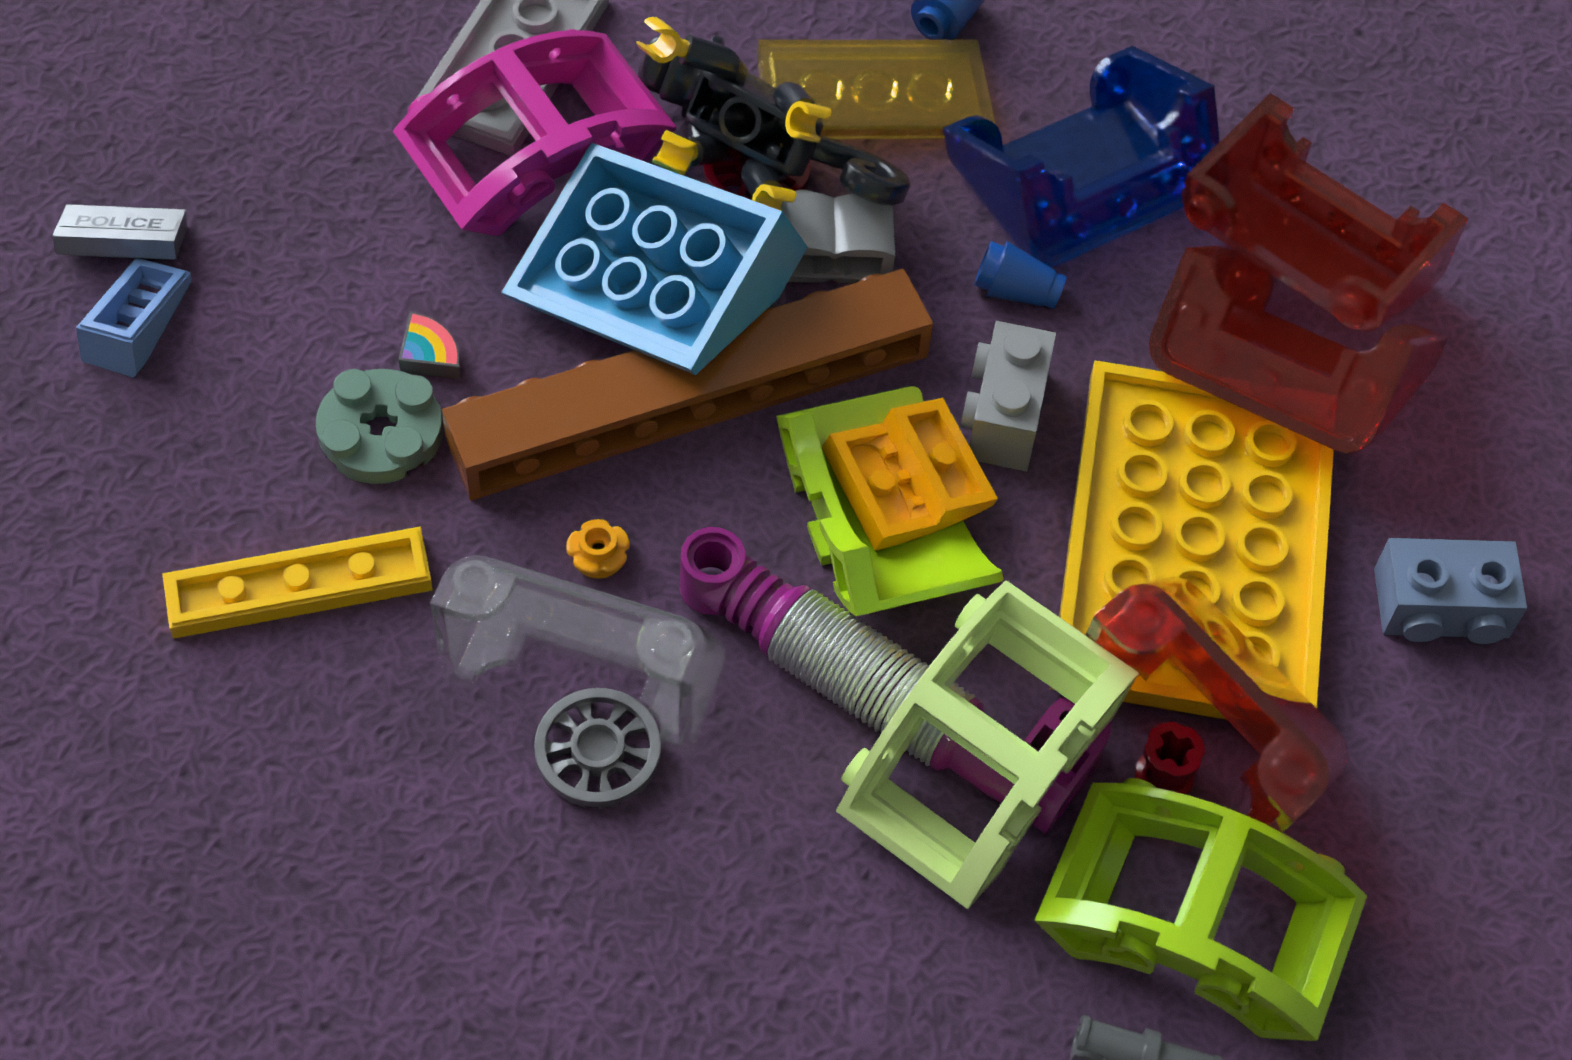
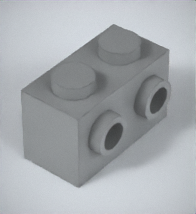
[960,321,1056,472]

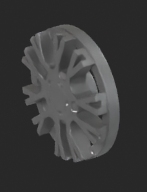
[534,688,661,809]

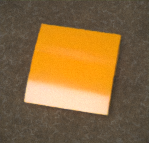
[822,398,998,551]

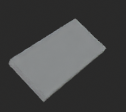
[416,0,609,156]

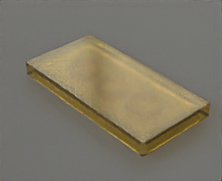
[756,40,996,139]

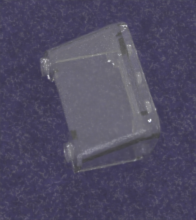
[430,555,725,758]

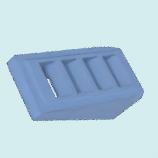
[76,258,192,377]

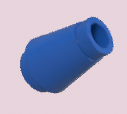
[974,241,1067,309]

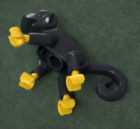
[636,17,911,211]

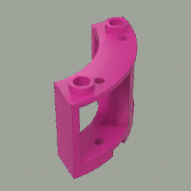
[393,29,677,236]

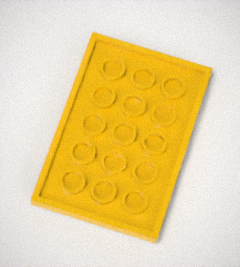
[1050,360,1337,734]

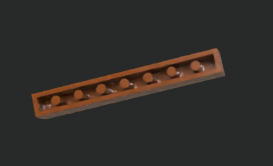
[442,268,933,501]

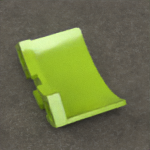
[776,386,1004,616]

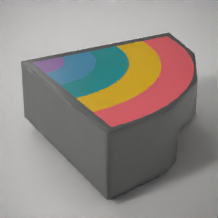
[398,311,461,379]

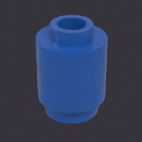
[911,0,984,42]

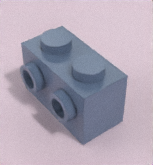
[1374,538,1527,644]

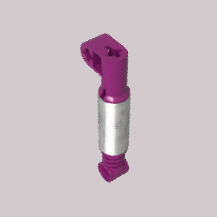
[679,527,1111,835]

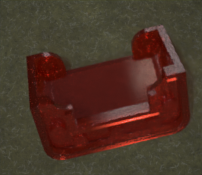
[1182,93,1469,332]
[1149,245,1448,453]
[1085,576,1349,833]

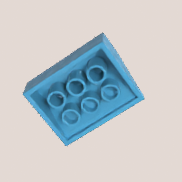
[501,143,808,375]

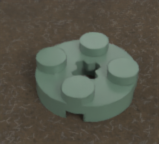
[316,369,443,484]

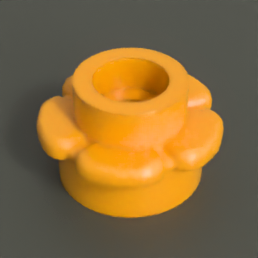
[566,519,630,579]

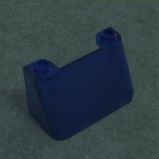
[943,45,1222,267]

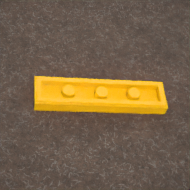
[162,526,433,639]

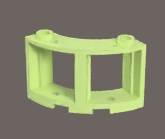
[836,580,1139,909]

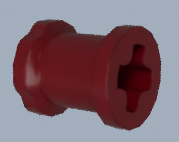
[1134,722,1205,795]

